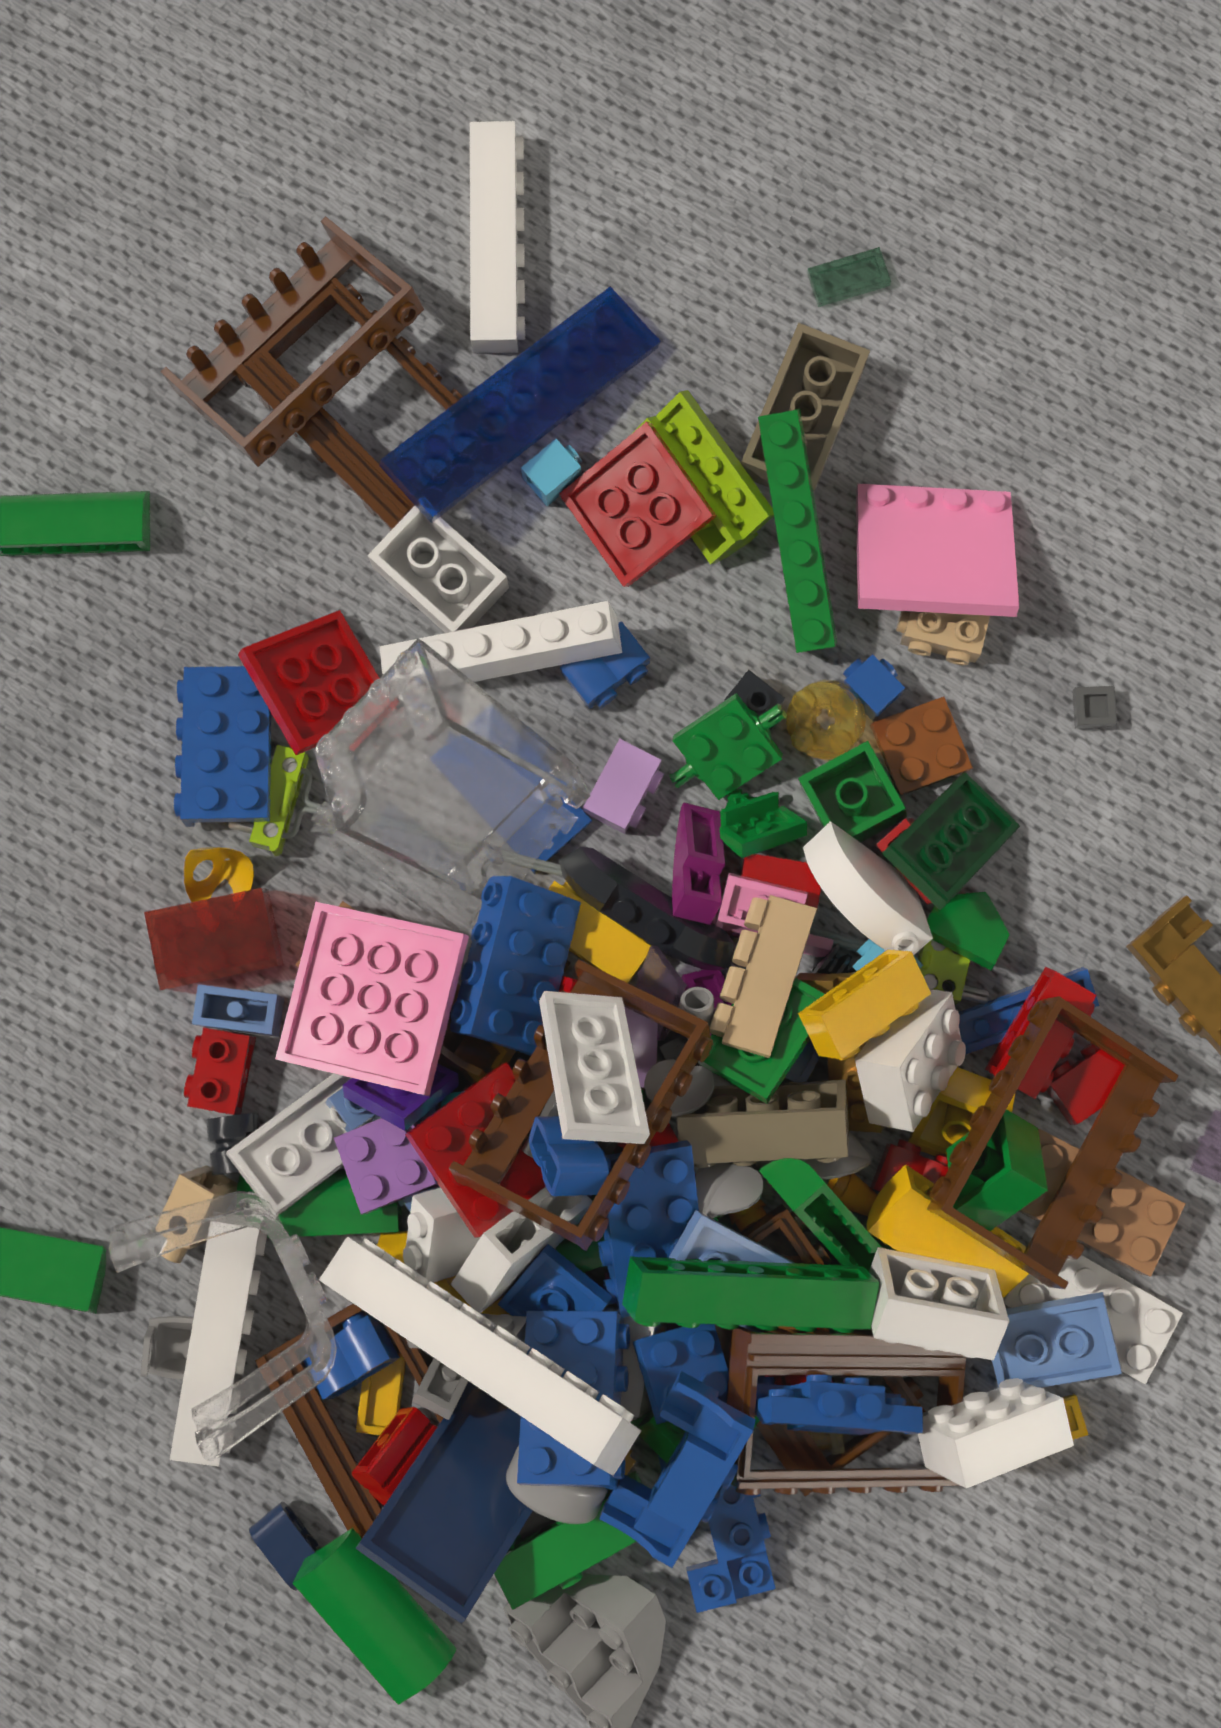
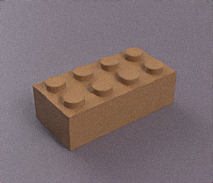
[1018,1129,1186,1277]

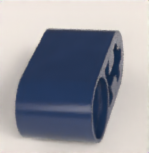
[249,1501,321,1591]

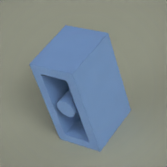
[192,984,284,1037]

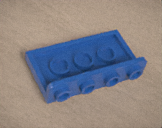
[174,666,271,827]
[450,876,581,1055]
[598,1140,699,1318]
[517,1311,630,1489]

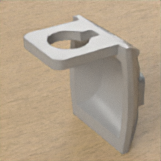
[141,1316,194,1380]

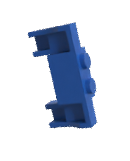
[599,1371,755,1568]
[755,1375,923,1435]
[658,1455,776,1613]

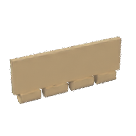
[709,895,817,1058]

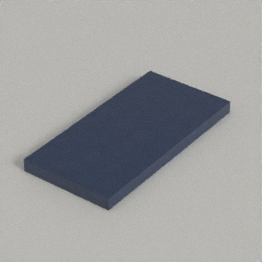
[356,1381,533,1624]

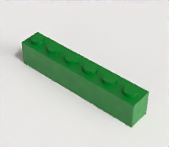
[758,409,837,653]
[622,1256,879,1333]

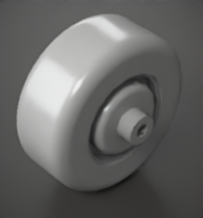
[506,1446,609,1524]

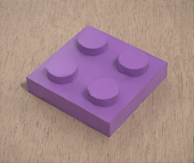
[334,1118,439,1215]

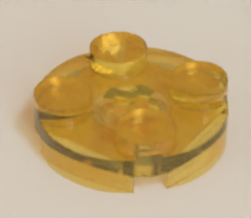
[786,680,866,759]

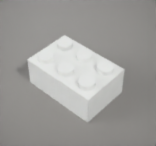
[367,500,509,633]
[855,989,966,1132]
[869,1247,1009,1360]
[918,1378,1074,1488]

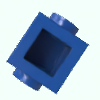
[841,654,905,721]

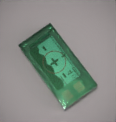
[807,247,891,307]

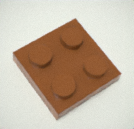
[870,696,973,797]

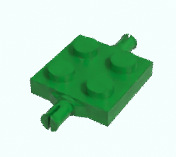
[669,693,787,800]

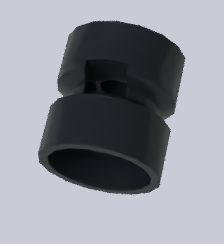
[206,1113,260,1176]

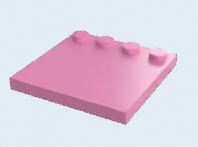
[856,484,1019,617]
[275,902,469,1096]

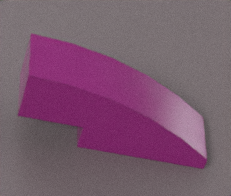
[672,802,725,925]

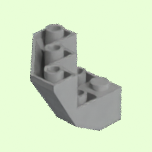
[503,1574,666,1728]

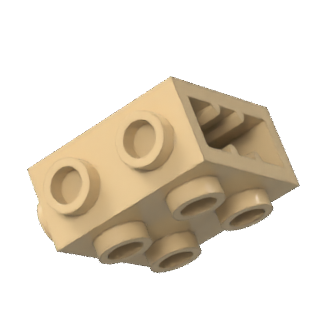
[896,611,990,665]

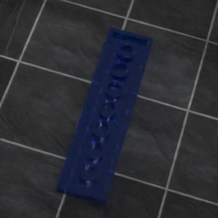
[380,286,661,523]

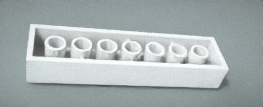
[319,1237,641,1476]

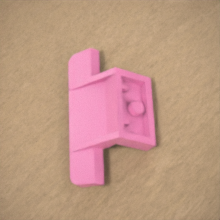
[712,873,834,957]

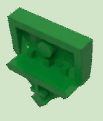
[720,789,807,858]
[927,892,1009,971]

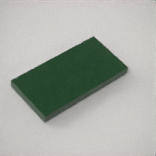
[882,772,1020,910]

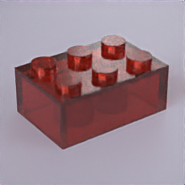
[144,888,284,990]

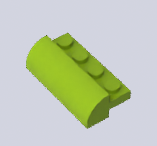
[635,390,774,565]

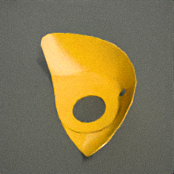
[184,847,254,933]

